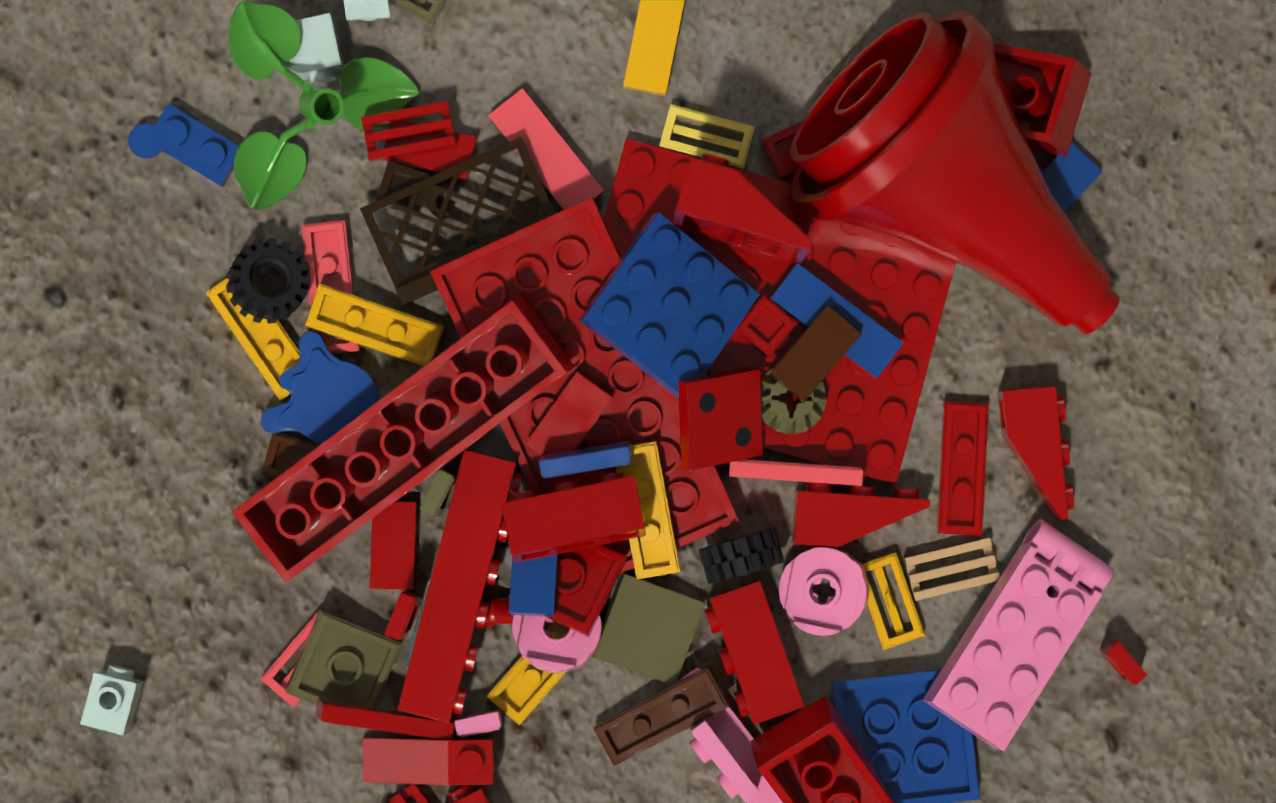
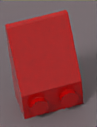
[993,43,1092,157]
[750,695,895,803]

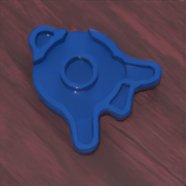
[261,331,380,444]

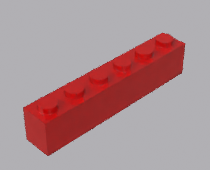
[397,450,523,723]

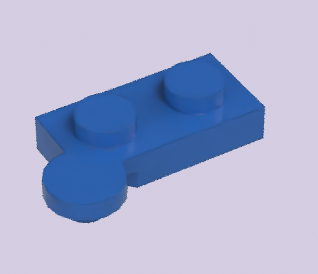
[128,103,239,187]

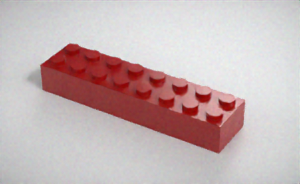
[232,295,574,583]

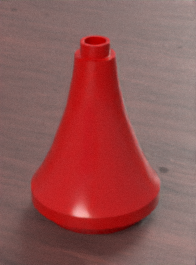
[790,11,1120,334]

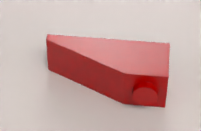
[363,736,495,785]

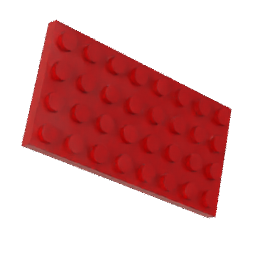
[430,197,740,574]

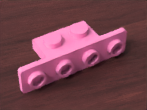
[677,667,783,803]

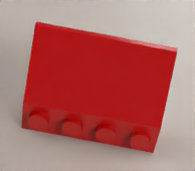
[674,153,813,265]

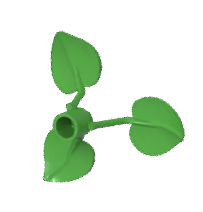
[228,1,419,210]

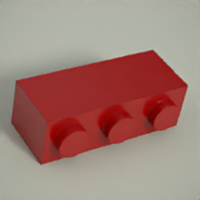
[501,472,646,563]
[704,580,804,725]

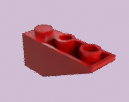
[998,386,1074,520]
[792,483,930,547]

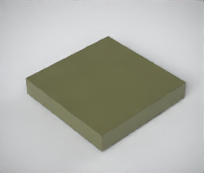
[592,573,705,685]
[285,609,402,707]

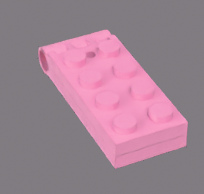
[923,519,1114,751]

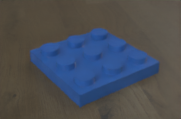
[579,212,760,399]
[831,668,980,803]

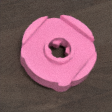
[779,546,869,636]
[512,615,602,673]

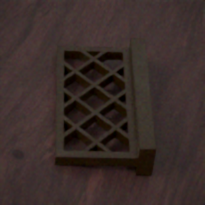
[360,137,555,305]

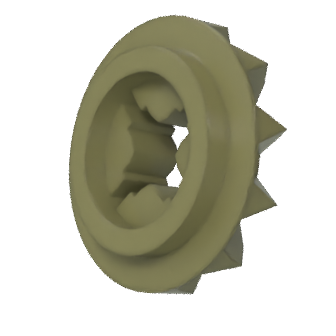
[761,367,827,434]

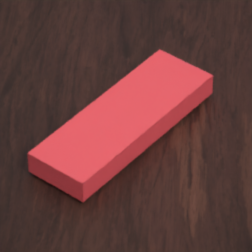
[488,88,604,210]
[301,220,360,354]
[729,460,866,486]

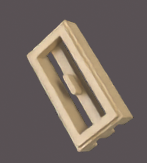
[903,537,1000,601]

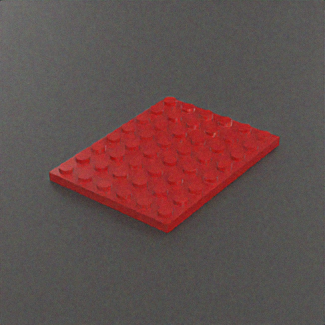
[604,138,956,484]

